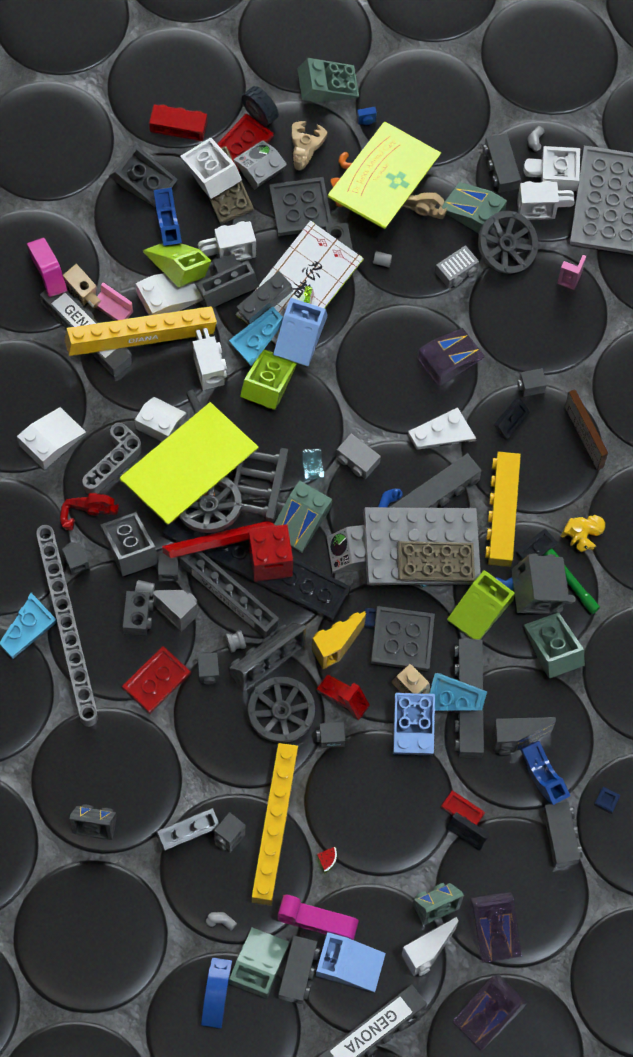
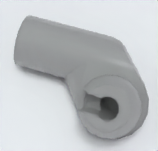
[527,126,545,152]
[206,912,237,931]

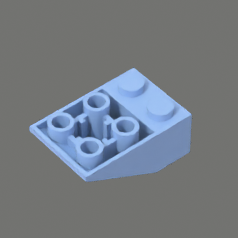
[273,298,328,367]
[393,693,435,755]
[316,932,386,993]

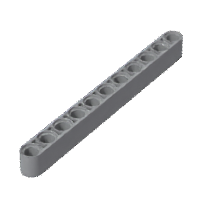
[37,525,98,727]

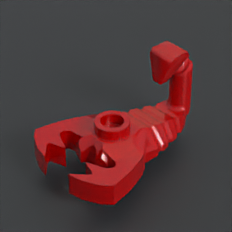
[60,493,119,530]

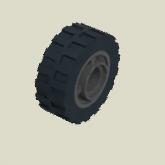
[241,86,279,127]

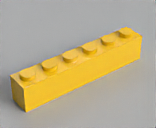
[485,452,521,567]

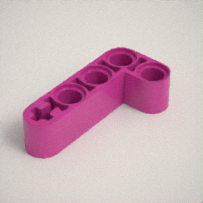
[26,238,67,297]
[278,895,359,940]

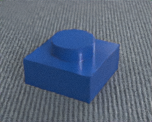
[357,107,377,125]

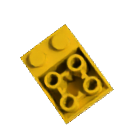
[312,611,366,669]

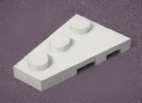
[408,408,476,450]

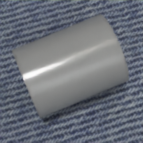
[373,251,392,267]
[135,580,155,597]

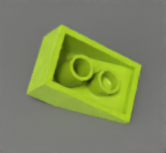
[240,349,297,410]

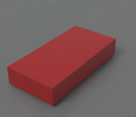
[441,790,485,825]

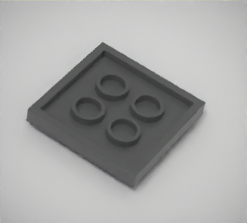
[269,177,333,236]
[371,606,435,671]

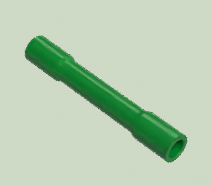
[544,548,600,614]

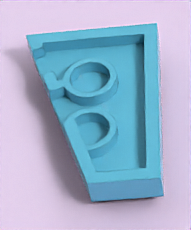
[229,307,283,366]
[0,593,57,659]
[429,673,487,711]

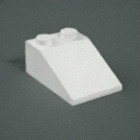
[180,138,242,199]
[136,273,203,316]
[17,407,86,470]
[401,917,458,976]

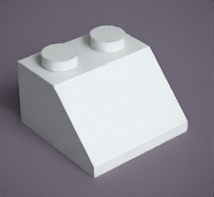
[135,397,187,442]

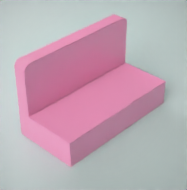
[557,255,586,290]
[96,283,133,321]

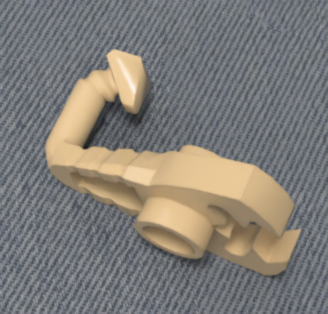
[292,121,327,170]
[402,193,447,219]

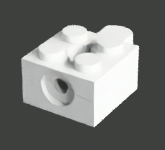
[523,146,580,191]
[517,181,575,220]
[198,221,256,261]
[193,328,227,390]

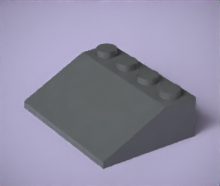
[229,623,306,692]

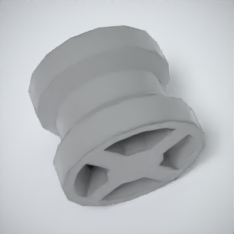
[225,630,246,653]

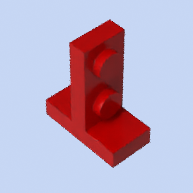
[316,675,370,720]

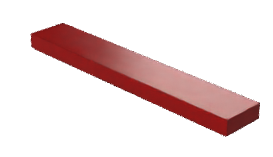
[162,521,276,558]

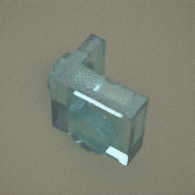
[302,449,324,479]

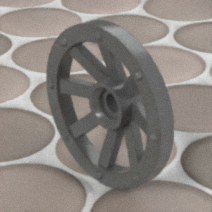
[478,211,538,274]
[179,477,242,533]
[248,677,315,743]

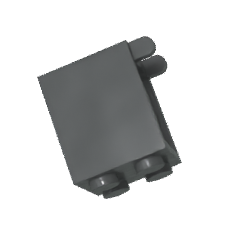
[511,554,576,614]

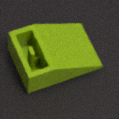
[143,243,211,287]
[447,570,515,640]

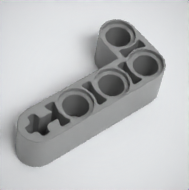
[83,423,141,494]

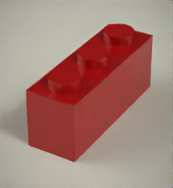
[149,104,207,141]

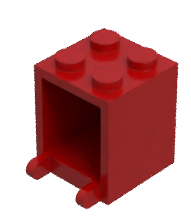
[249,524,293,582]

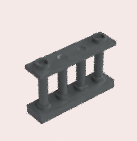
[226,448,288,523]

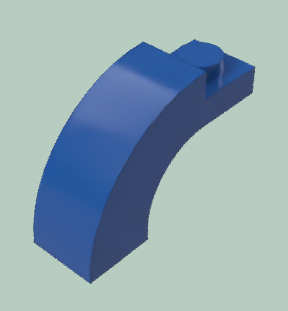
[153,187,182,246]
[520,740,570,805]
[201,958,232,1028]

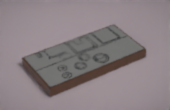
[565,389,608,471]

